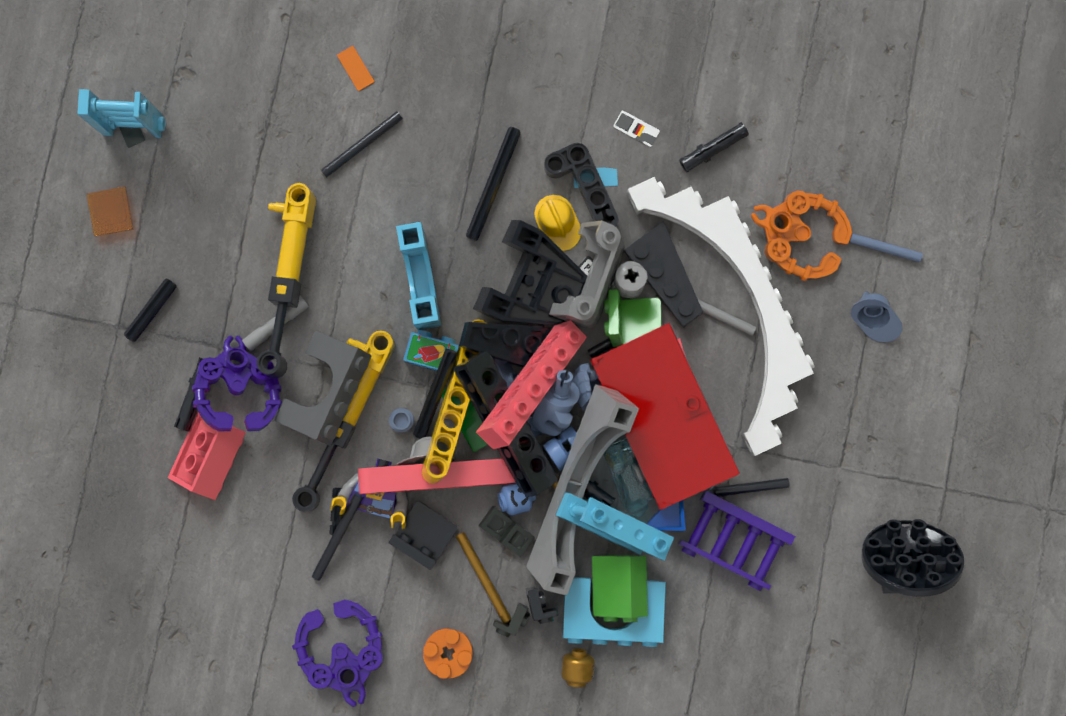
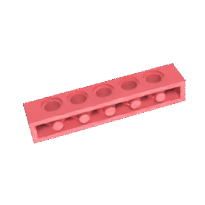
[476,320,587,449]

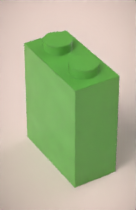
[592,555,648,622]

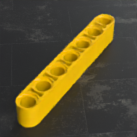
[422,319,486,484]

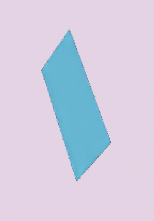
[574,167,618,188]

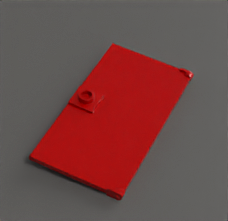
[590,323,740,510]

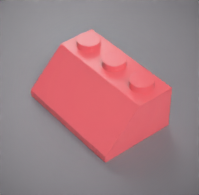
[168,412,246,500]

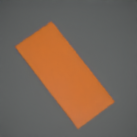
[337,46,375,91]

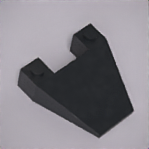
[473,220,587,326]

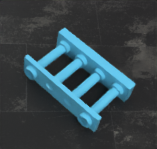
[77,89,166,138]
[556,492,674,561]

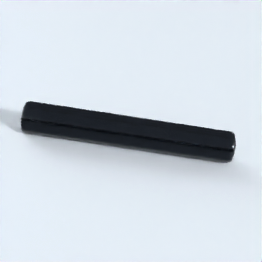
[413,349,458,439]

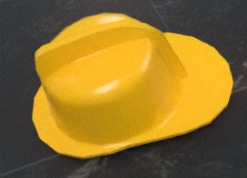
[534,195,581,251]

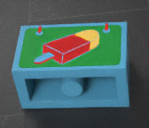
[403,330,460,375]

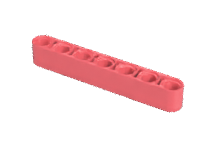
[358,459,516,494]

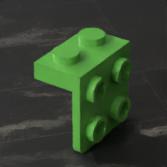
[605,289,662,347]

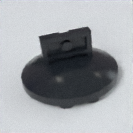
[861,519,964,597]

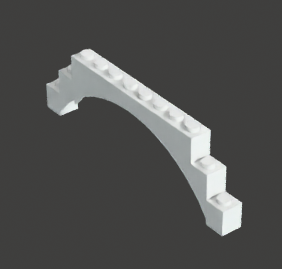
[626,177,814,456]

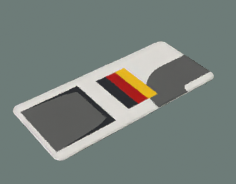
[614,111,659,147]

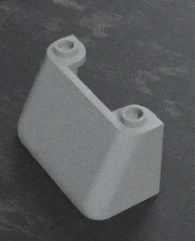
[549,220,625,328]

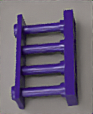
[678,491,796,591]

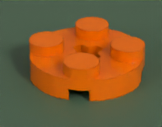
[423,628,473,679]

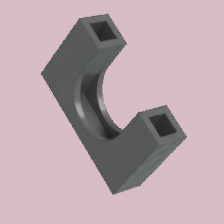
[274,331,372,446]

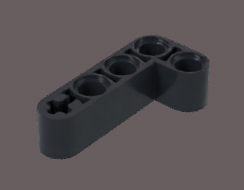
[544,143,618,227]

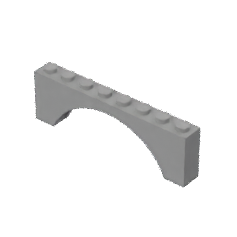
[526,384,639,596]

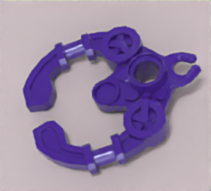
[192,336,282,431]
[292,599,384,707]

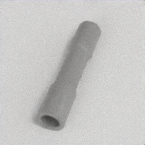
[242,296,309,351]

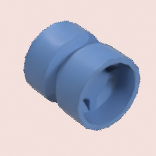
[543,426,577,471]

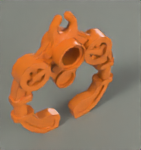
[751,190,852,282]

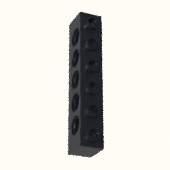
[453,350,559,498]

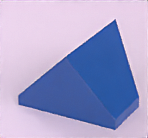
[646,500,686,531]

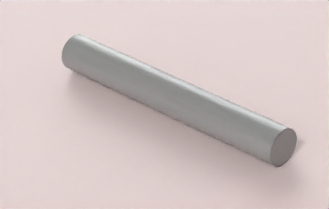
[698,299,756,336]

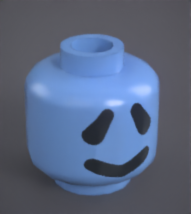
[498,483,536,516]

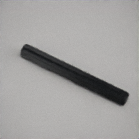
[466,127,521,241]

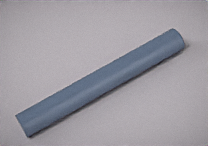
[849,233,923,262]

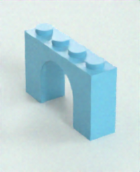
[396,222,442,330]
[563,577,666,647]

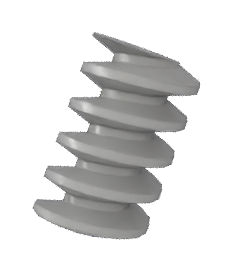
[614,261,647,299]

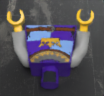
[330,458,408,529]

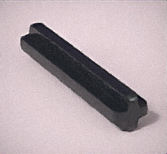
[124,278,177,342]

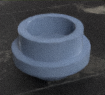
[389,408,414,433]

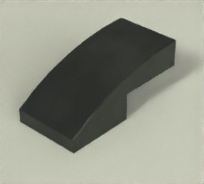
[478,506,535,557]

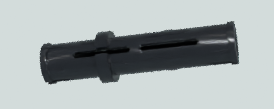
[679,122,749,173]
[174,357,203,432]

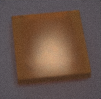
[87,186,133,237]

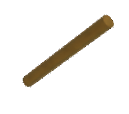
[455,532,512,623]

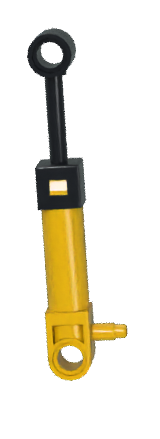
[257,183,316,379]
[292,331,395,512]

